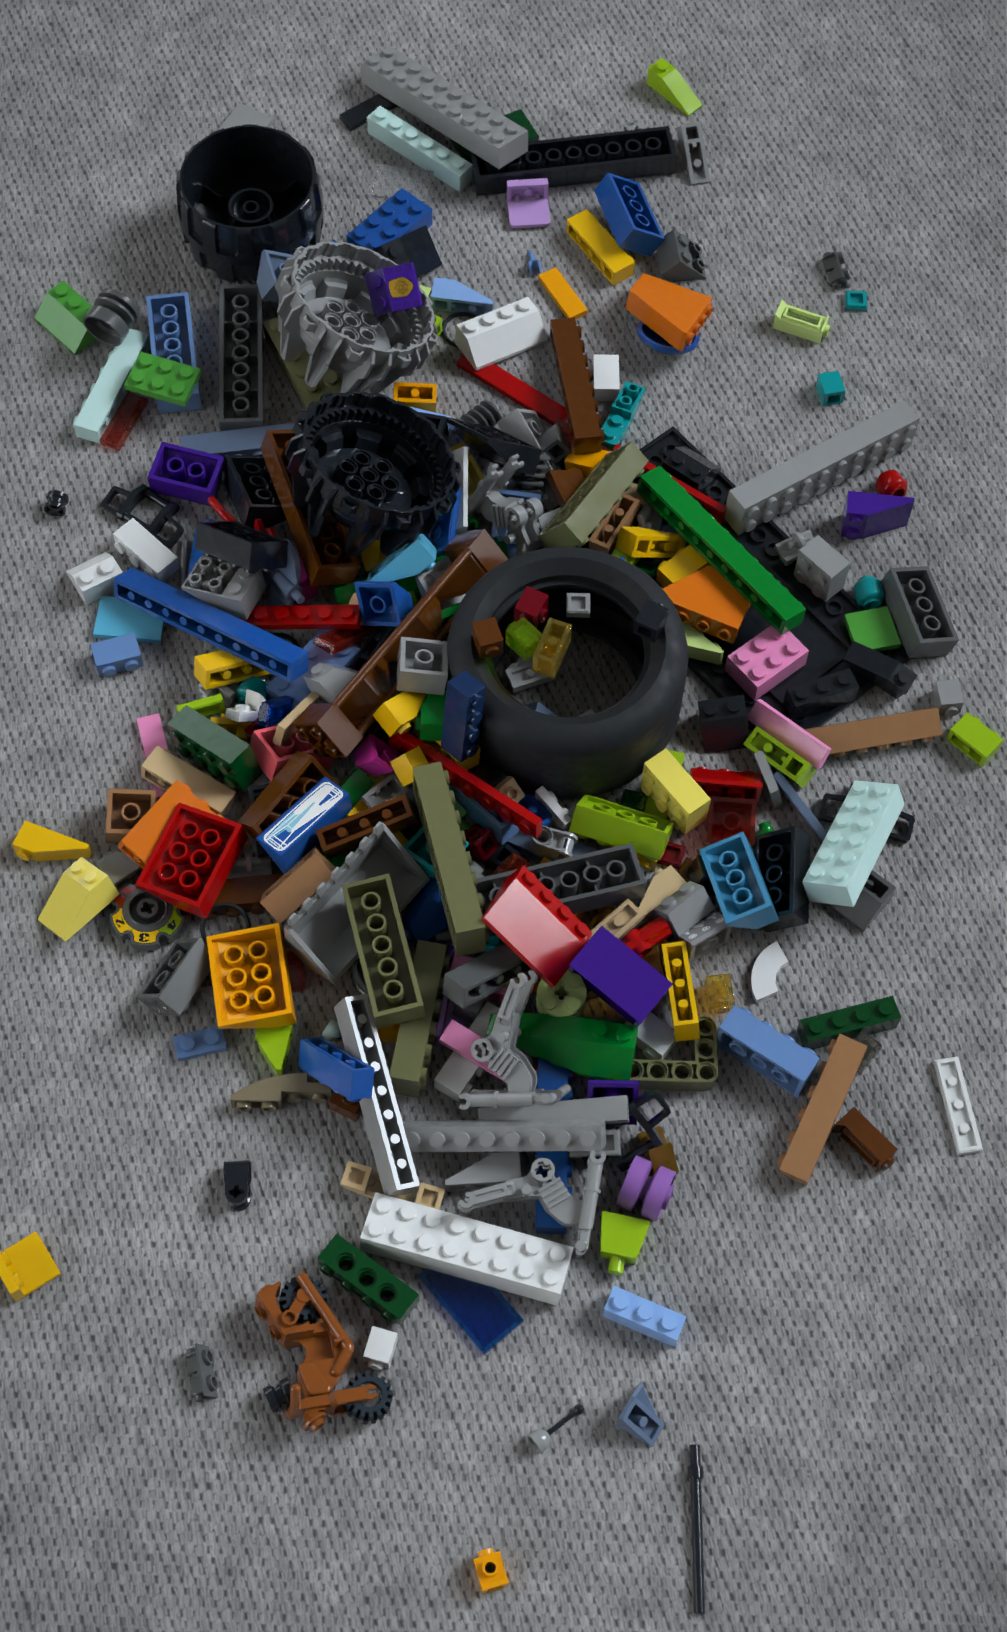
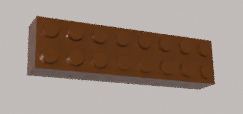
[260,430,361,586]

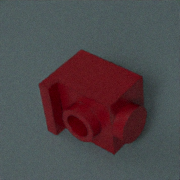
[464,825,500,862]

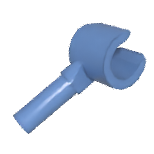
[528,251,542,275]

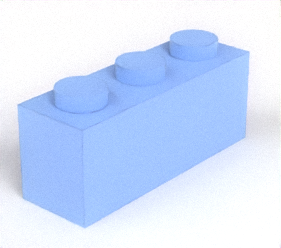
[602,1286,687,1347]

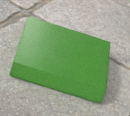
[844,606,901,652]

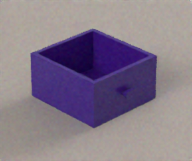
[568,925,673,1026]

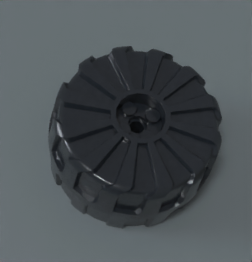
[176,124,324,284]

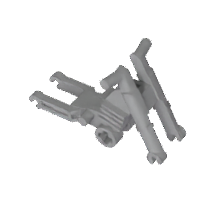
[468,454,548,556]
[458,970,571,1110]
[458,1150,606,1259]

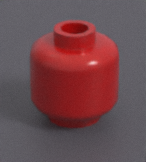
[875,469,908,497]

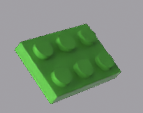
[124,352,202,407]

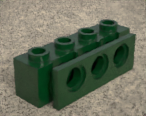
[317,1233,420,1326]

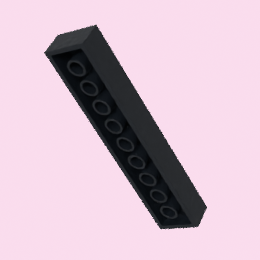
[470,126,677,196]

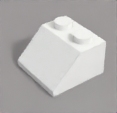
[66,552,123,605]

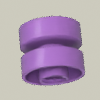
[616,1155,677,1222]

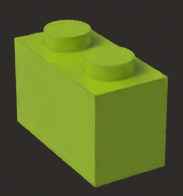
[946,712,1003,767]

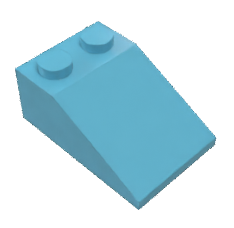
[367,534,437,582]

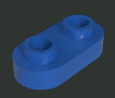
[518,793,552,827]

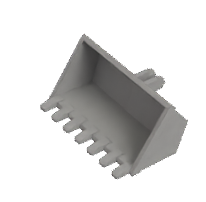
[284,821,430,984]

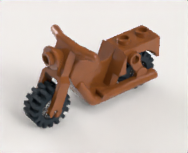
[254,1272,393,1432]

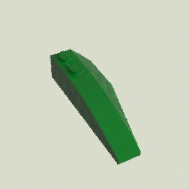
[486,1013,638,1081]

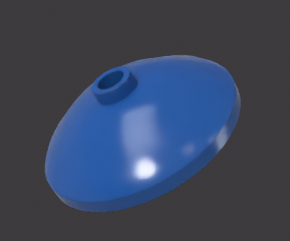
[637,321,700,355]

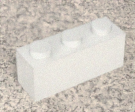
[113,518,180,582]

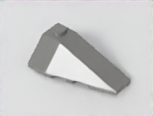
[497,408,562,474]

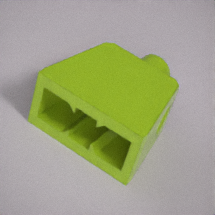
[600,1211,650,1276]

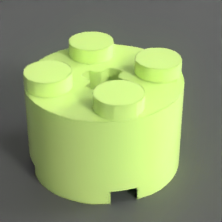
[536,970,587,1017]

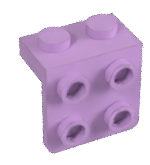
[506,178,550,229]

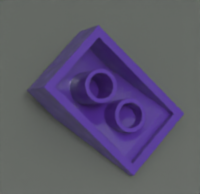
[841,491,915,540]

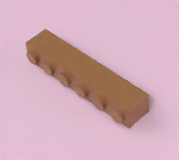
[804,707,942,758]
[776,1034,867,1186]

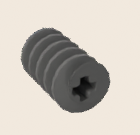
[459,400,502,427]
[514,451,551,494]

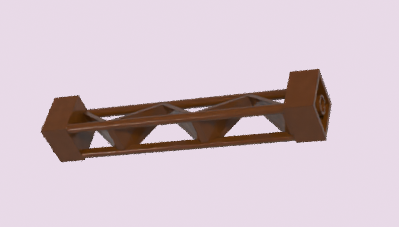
[293,529,508,757]

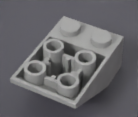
[181,555,267,620]

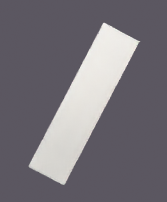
[933,1057,983,1156]

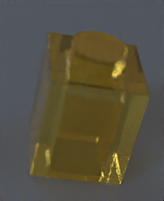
[704,974,735,1014]

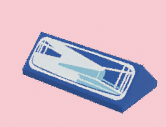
[256,777,353,874]

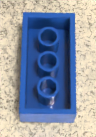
[594,173,665,257]
[346,188,433,250]

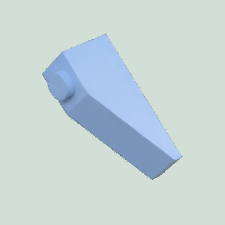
[431,277,493,315]

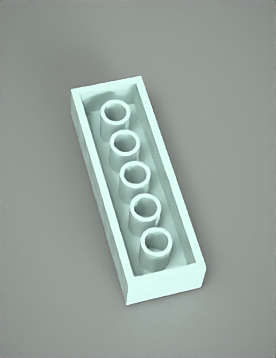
[802,780,905,907]

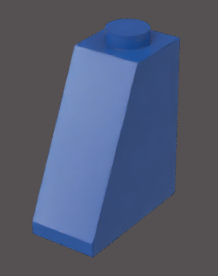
[401,877,448,944]

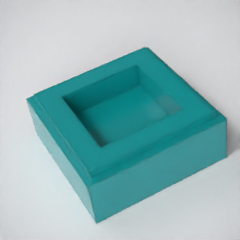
[845,290,867,311]

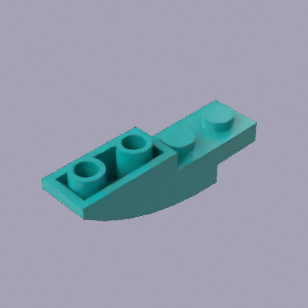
[601,381,646,451]

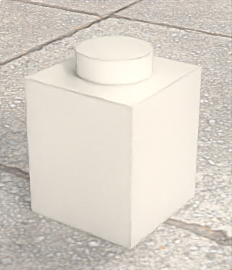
[363,1326,398,1371]

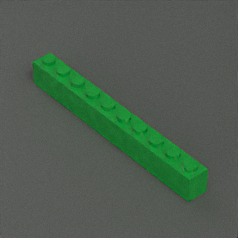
[636,466,806,635]

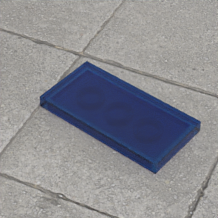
[417,1268,524,1355]

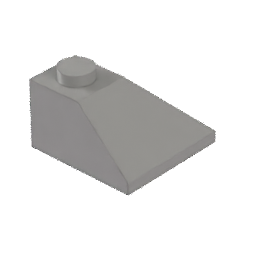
[303,662,358,703]

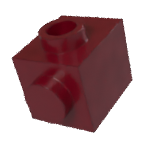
[514,586,549,629]

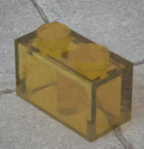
[532,617,572,679]

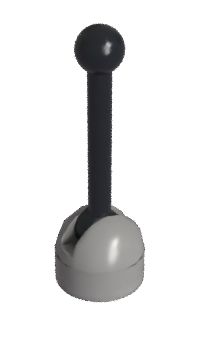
[527,1404,584,1454]

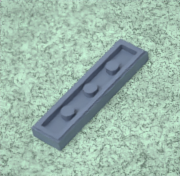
[773,771,827,843]

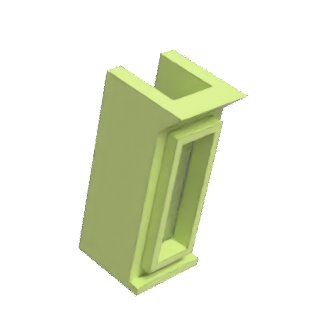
[773,299,831,344]

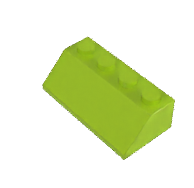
[569,794,675,861]

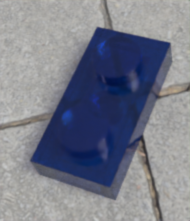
[258,695,294,727]

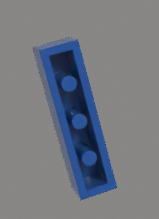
[298,1037,375,1102]

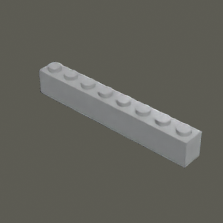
[334,994,420,1197]
[403,1119,606,1152]

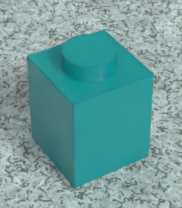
[815,371,846,407]

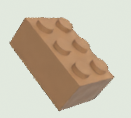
[260,846,335,924]

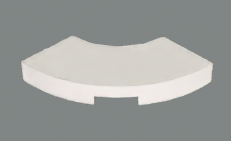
[750,941,788,1003]

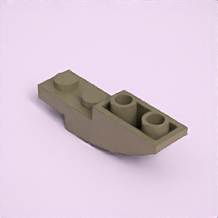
[230,1073,333,1112]

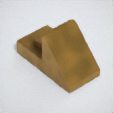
[636,1126,679,1177]

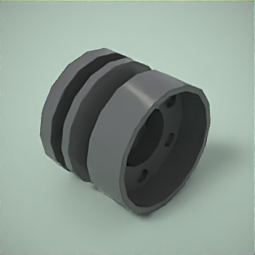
[83,288,140,346]

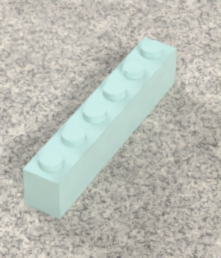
[367,106,473,192]
[73,329,151,444]

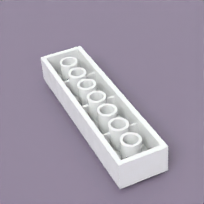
[360,1192,573,1306]

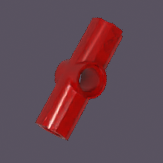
[621,916,672,958]

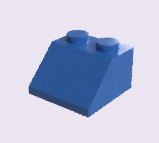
[354,581,414,626]

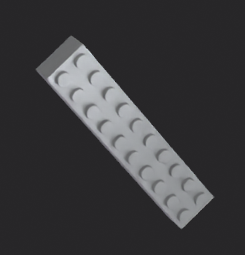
[361,46,528,169]
[725,401,920,535]

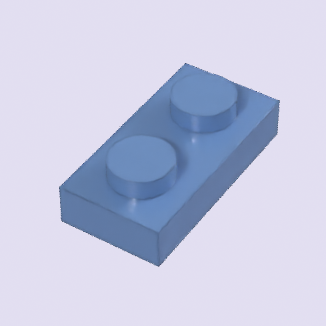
[173,1026,227,1062]

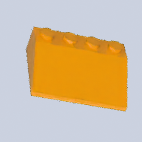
[206,923,296,1029]

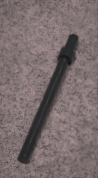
[687,1444,705,1614]

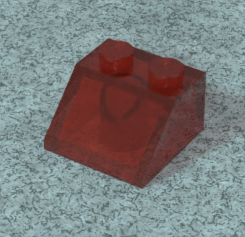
[706,796,757,846]

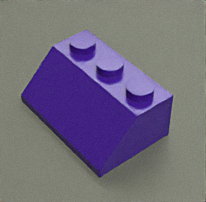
[147,442,224,506]

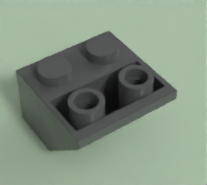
[656,229,706,282]
[825,870,896,932]

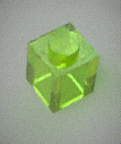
[505,617,543,661]

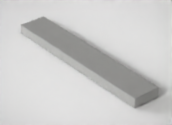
[478,1095,629,1124]

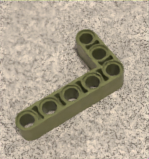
[594,1015,718,1091]

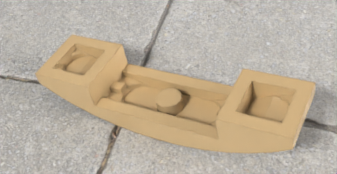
[340,1161,445,1210]

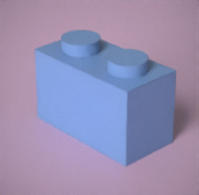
[91,633,144,677]

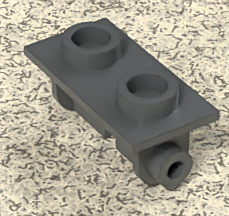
[822,245,850,290]
[185,1343,219,1402]

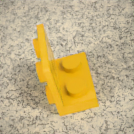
[0,1232,61,1302]

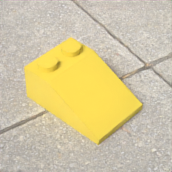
[38,857,119,942]

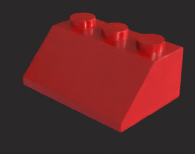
[689,767,762,808]

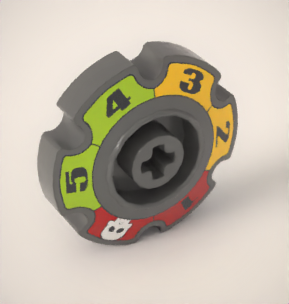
[110,877,187,950]

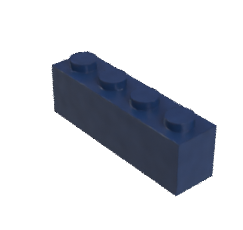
[441,670,486,763]

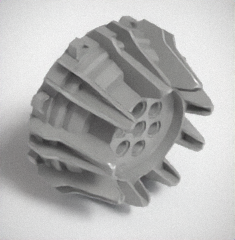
[274,241,438,394]

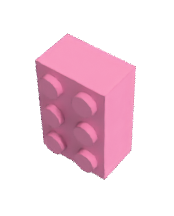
[725,625,809,701]

